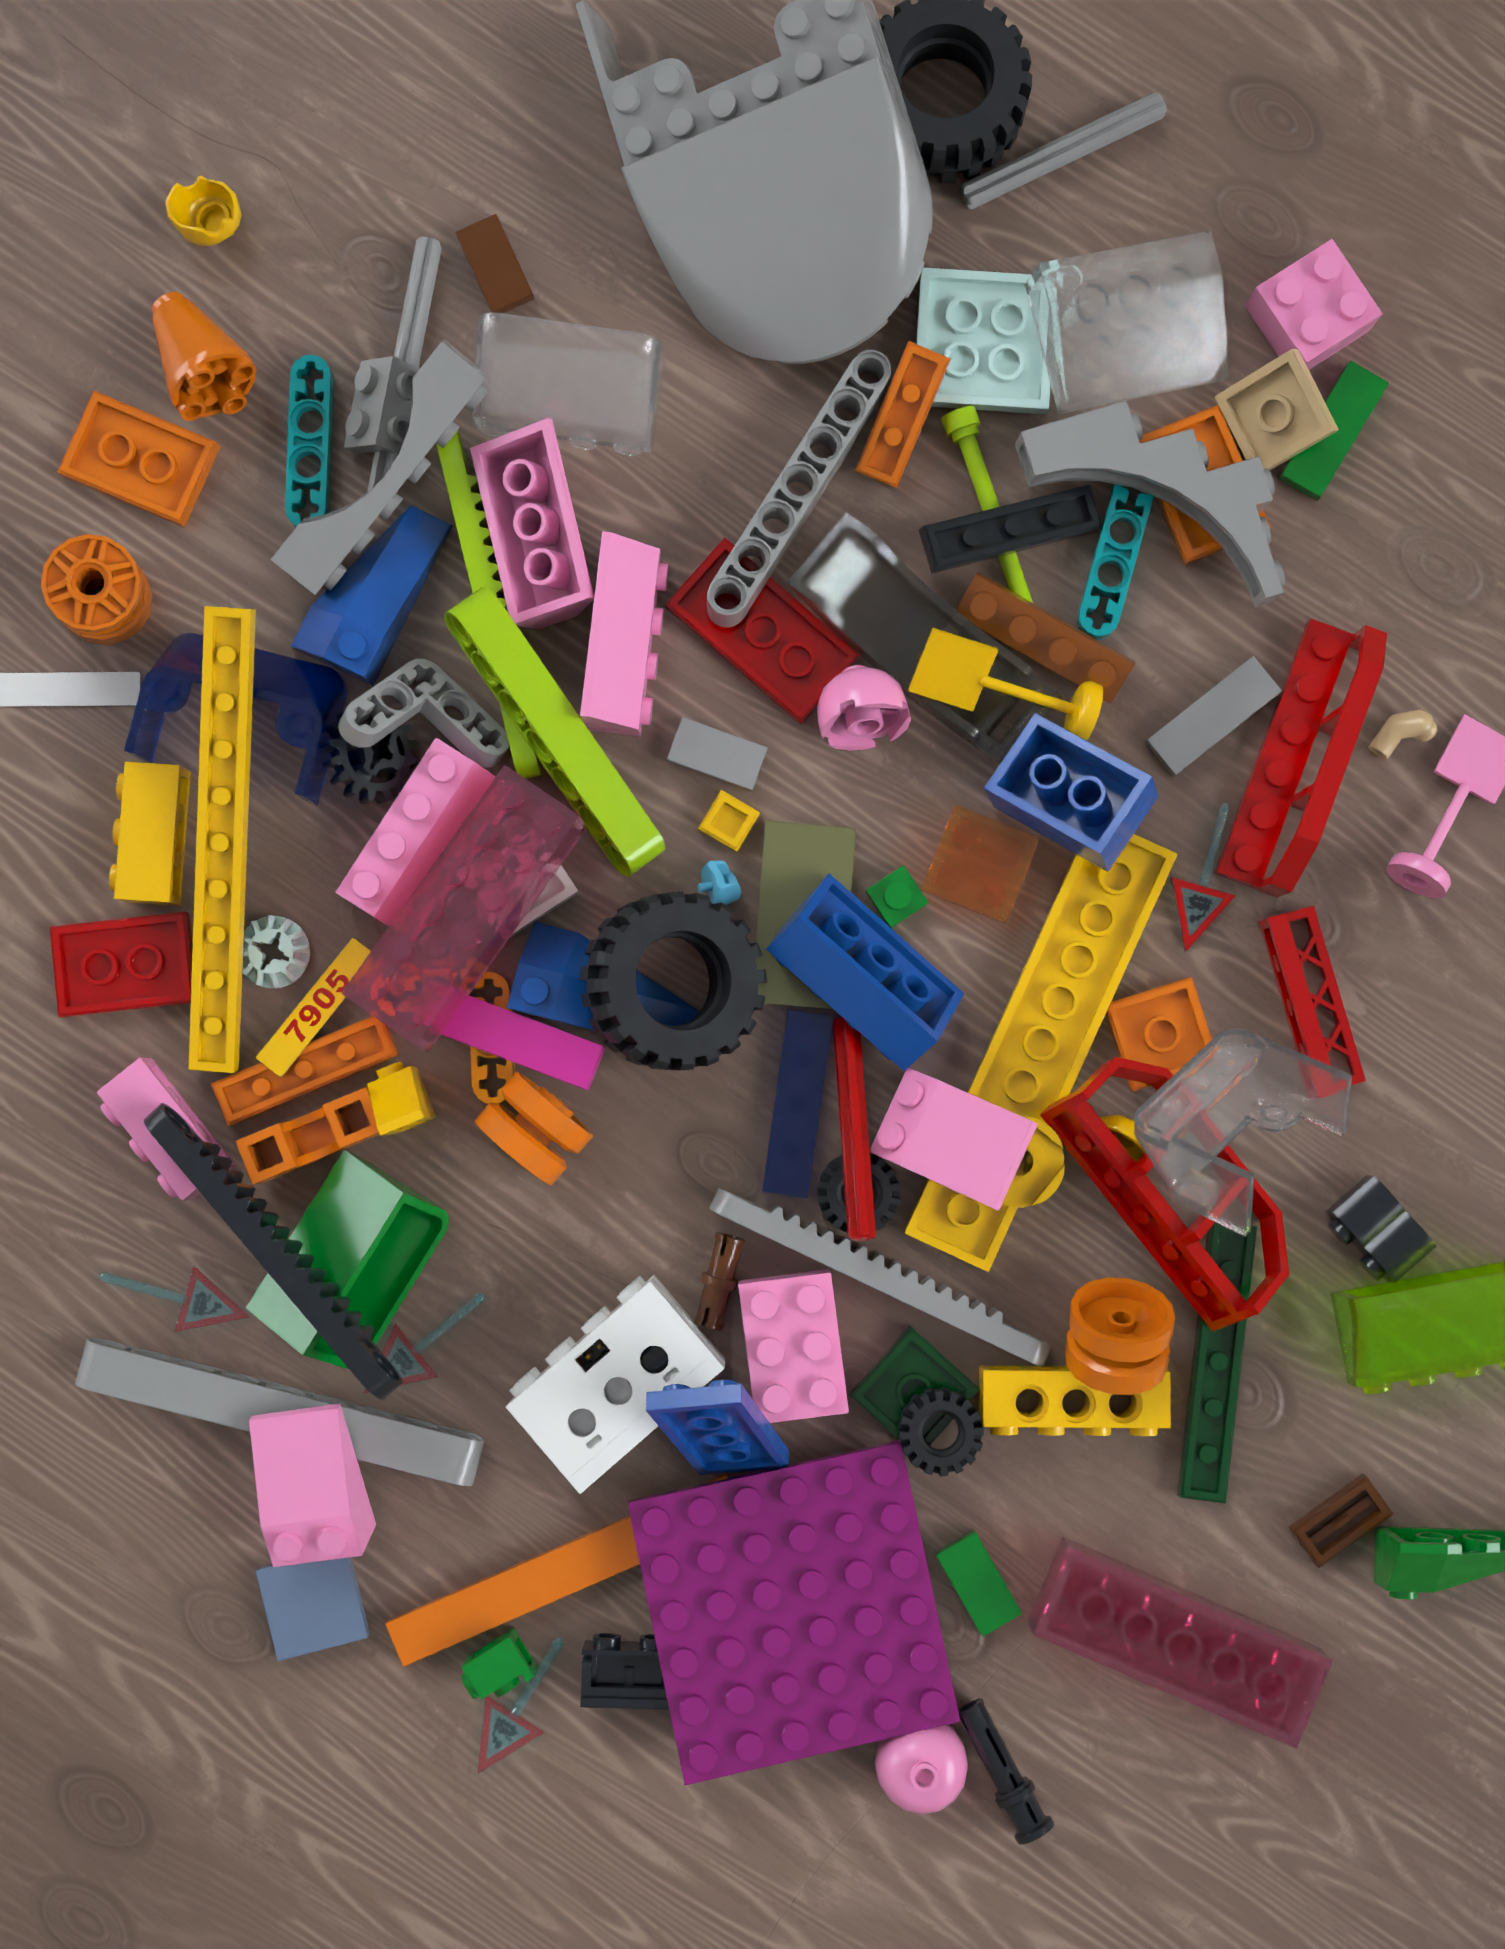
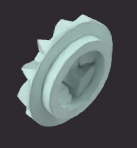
[242,915,310,988]

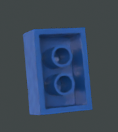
[984,713,1159,872]

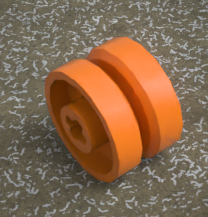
[474,1071,594,1186]
[1065,1277,1175,1395]

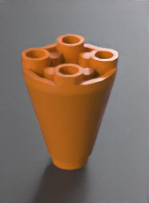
[152,292,256,421]

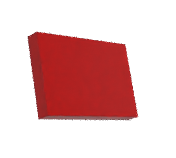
[49,911,193,1018]

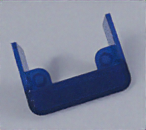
[124,633,347,805]

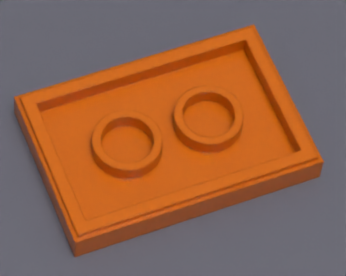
[57,391,221,528]
[1139,405,1271,566]

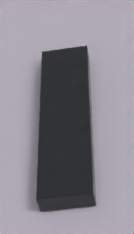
[919,485,1102,574]

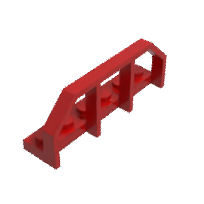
[1214,618,1387,898]
[1040,1057,1289,1332]

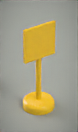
[908,628,1103,741]

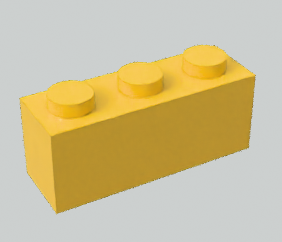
[109,762,191,906]

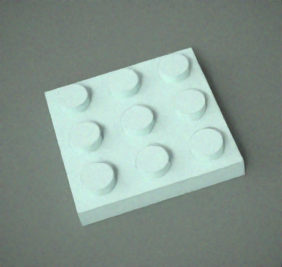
[916,267,1057,414]

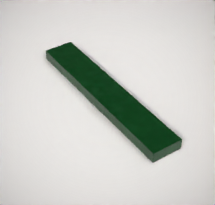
[1177,1221,1257,1503]

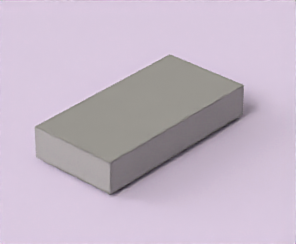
[667,717,768,792]

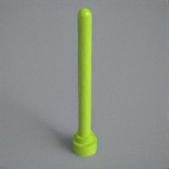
[941,406,1033,603]

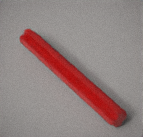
[833,1017,876,1241]

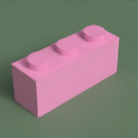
[96,1057,236,1201]

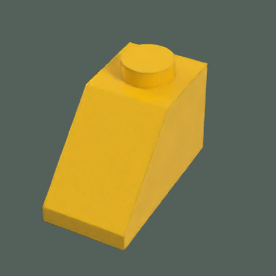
[367,1061,437,1136]

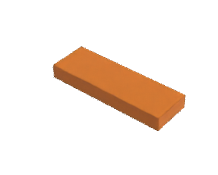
[855,341,951,488]

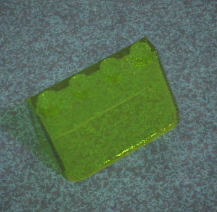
[1330,1261,1505,1394]

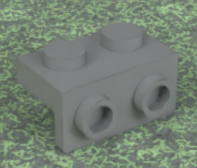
[344,356,420,456]

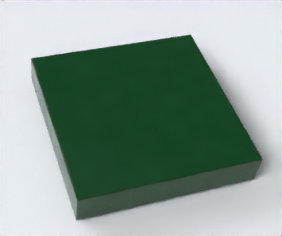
[849,1326,980,1446]

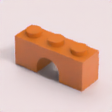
[235,1087,380,1184]

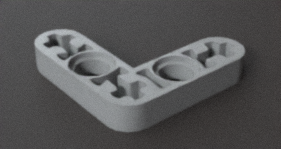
[338,659,509,767]

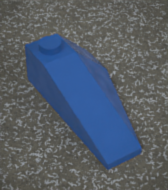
[291,505,452,687]
[507,922,700,1033]

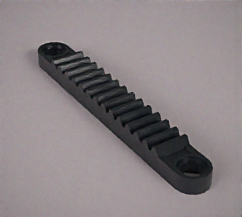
[144,1103,403,1401]

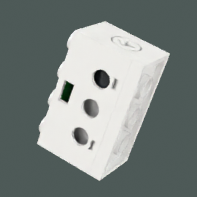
[506,1275,726,1494]

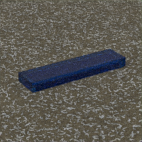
[762,1010,833,1198]

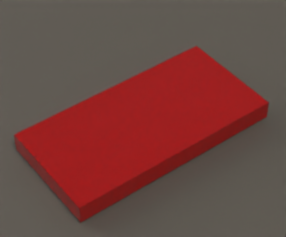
[665,537,861,725]

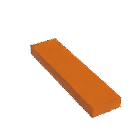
[211,1013,399,1126]

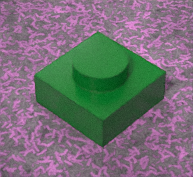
[865,865,929,928]

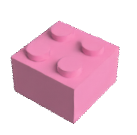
[1245,239,1383,370]

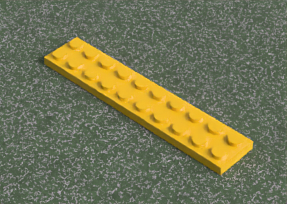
[903,834,1178,1272]

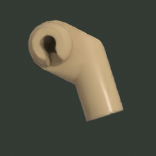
[1368,710,1437,760]

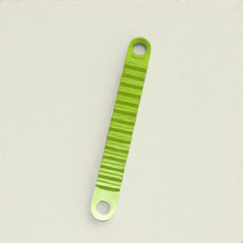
[436,430,542,780]

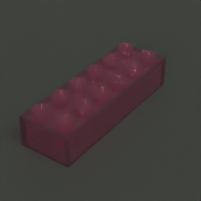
[341,765,588,1053]
[1027,1537,1333,1749]

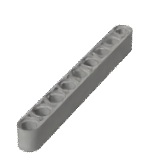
[75,1338,485,1486]

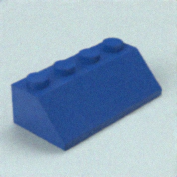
[766,873,964,1071]

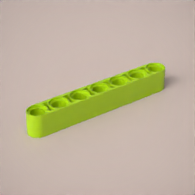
[444,587,665,877]

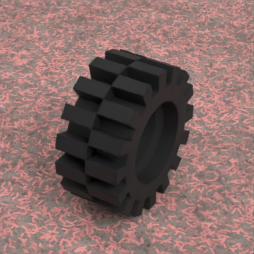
[817,1153,901,1233]
[897,1387,984,1477]

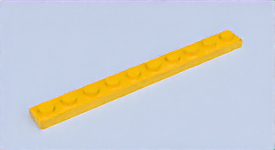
[188,606,256,1073]

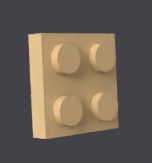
[1214,348,1339,471]

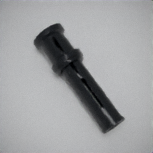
[958,1698,1054,1845]

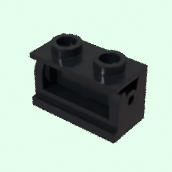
[580,1633,669,1709]

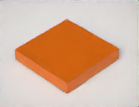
[1105,977,1220,1092]

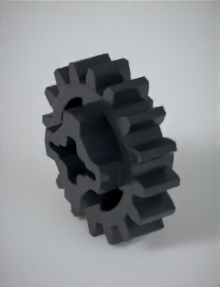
[321,712,421,804]

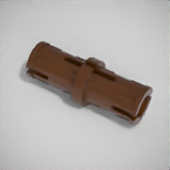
[694,1232,745,1330]

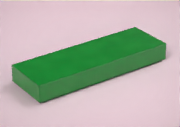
[1278,360,1389,501]

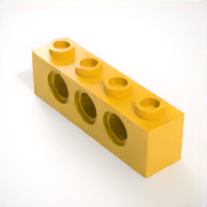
[979,1365,1171,1436]

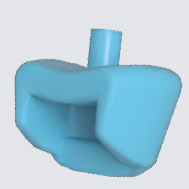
[697,861,741,905]

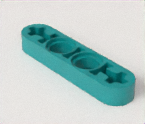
[285,354,335,528]
[1076,484,1154,640]

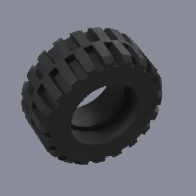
[879,0,1033,183]
[580,891,767,1071]

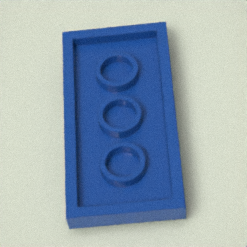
[646,1380,789,1475]

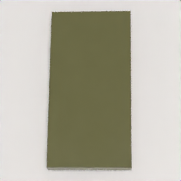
[755,821,856,1010]

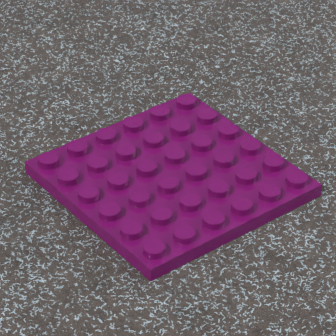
[627,1441,960,1786]

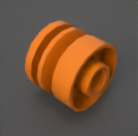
[41,534,153,645]

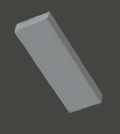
[1145,656,1282,777]

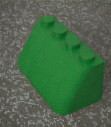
[246,1150,449,1369]

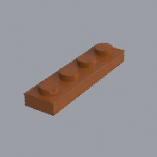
[953,572,1135,704]

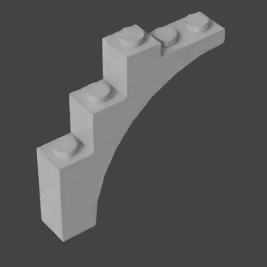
[1015,401,1285,608]

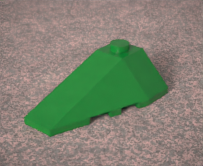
[1374,1526,1505,1600]

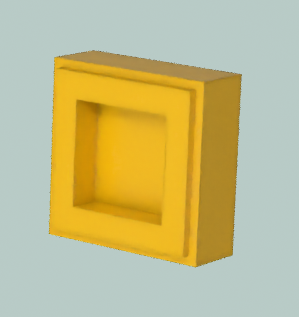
[698,790,760,853]

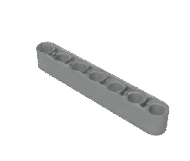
[706,350,891,627]

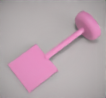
[1386,714,1505,899]

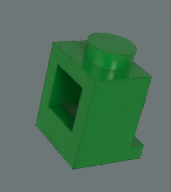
[461,1627,538,1700]

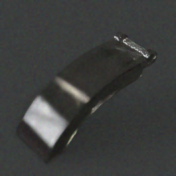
[787,513,1064,767]

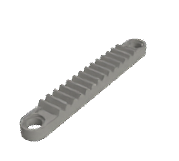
[709,1187,1053,1367]

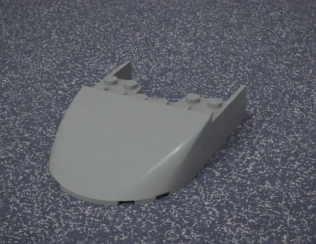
[576,0,933,364]

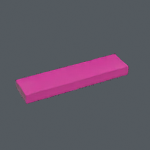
[417,982,606,1091]

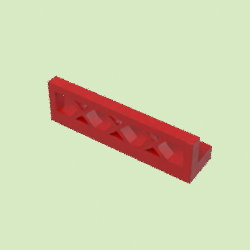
[1258,906,1366,1096]

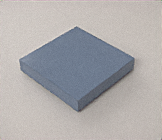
[256,1557,370,1662]

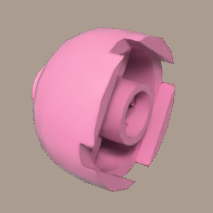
[817,665,911,751]
[875,1724,968,1815]

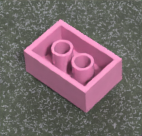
[738,1269,849,1423]

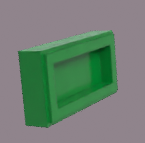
[935,1529,1022,1637]

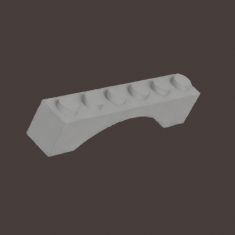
[271,339,489,595]

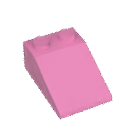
[870,1068,1038,1211]
[249,1403,376,1567]

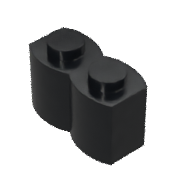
[1325,1175,1437,1283]

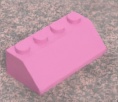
[470,418,594,630]
[580,531,669,737]
[335,738,519,946]

